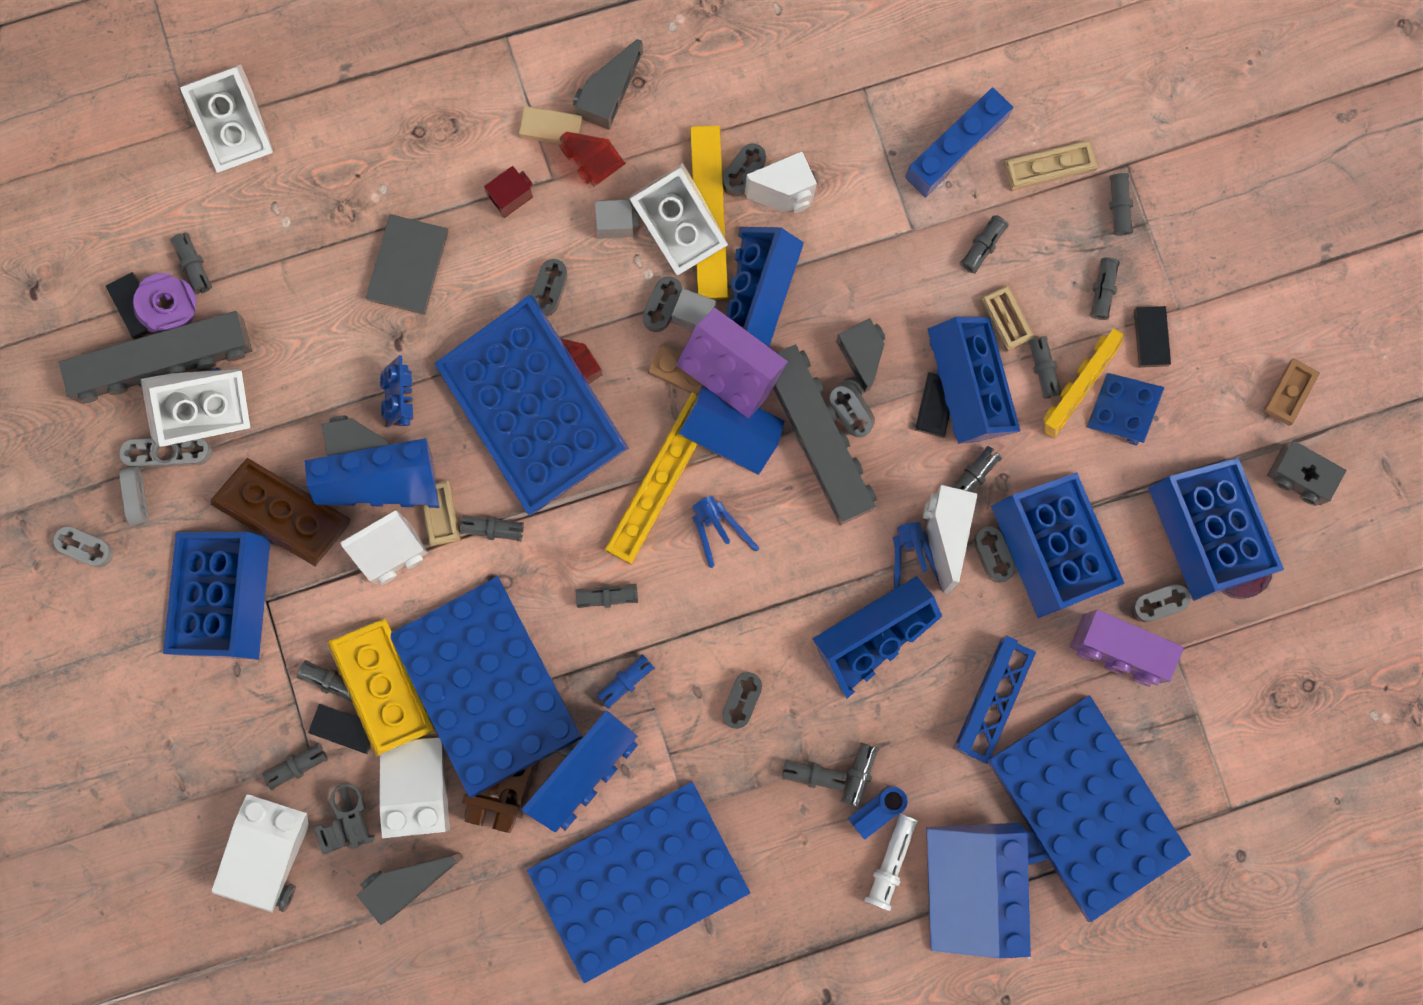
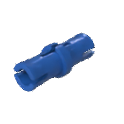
[596,654,655,709]

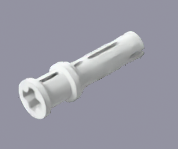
[864,814,918,911]

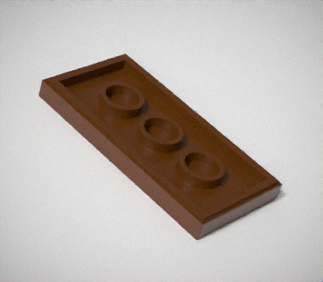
[211,458,350,567]

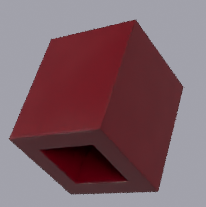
[484,166,533,218]

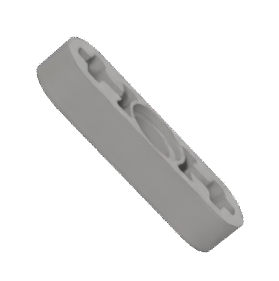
[119,438,212,469]

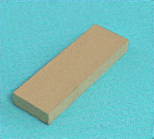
[1004,140,1098,191]

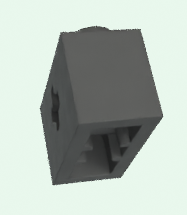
[1267,440,1347,506]

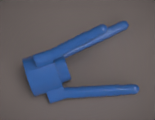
[692,495,759,568]
[893,522,941,589]

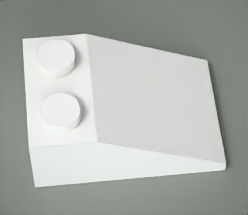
[180,64,273,173]
[630,163,728,275]
[141,369,250,447]
[922,485,977,595]
[340,510,428,585]
[380,737,450,838]
[211,794,309,913]

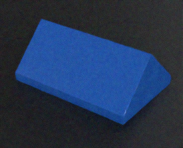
[678,385,785,475]

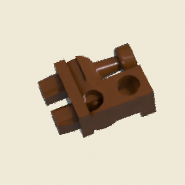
[462,762,539,833]

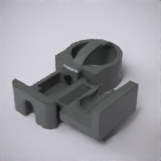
[314,783,375,855]

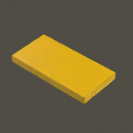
[327,619,435,757]

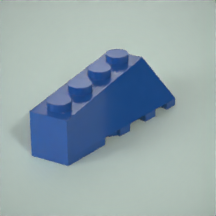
[726,227,804,347]
[304,438,440,508]
[812,576,942,699]

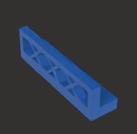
[953,635,1036,764]

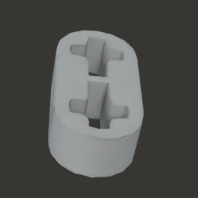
[120,466,148,525]
[53,527,113,567]
[1131,584,1191,623]

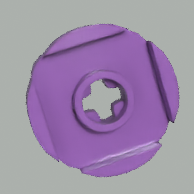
[133,273,196,334]

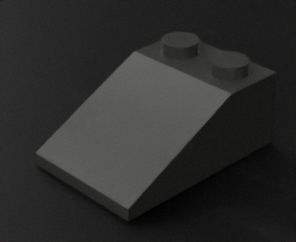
[356,853,463,925]

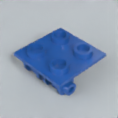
[380,355,413,428]
[1087,373,1165,445]

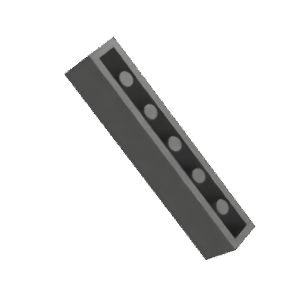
[59,311,253,404]
[773,344,877,526]

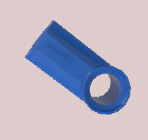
[848,786,908,840]

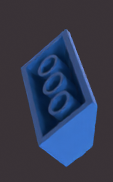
[928,317,1021,444]

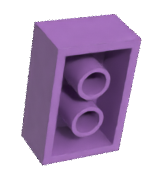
[676,308,788,419]
[1070,609,1184,687]

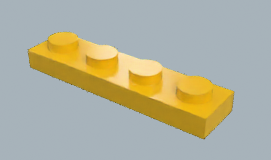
[1043,328,1124,439]

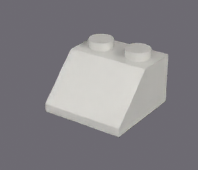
[745,152,817,213]

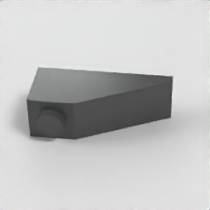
[573,39,643,130]

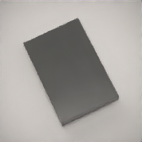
[366,214,449,315]

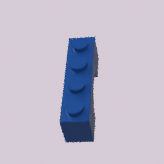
[905,87,1014,198]

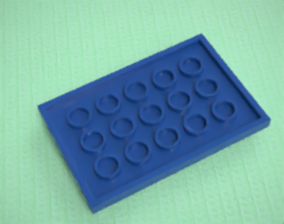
[434,295,629,515]
[391,576,582,798]
[987,695,1191,922]
[527,781,750,983]

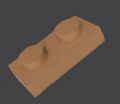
[648,345,702,395]
[1263,358,1320,426]

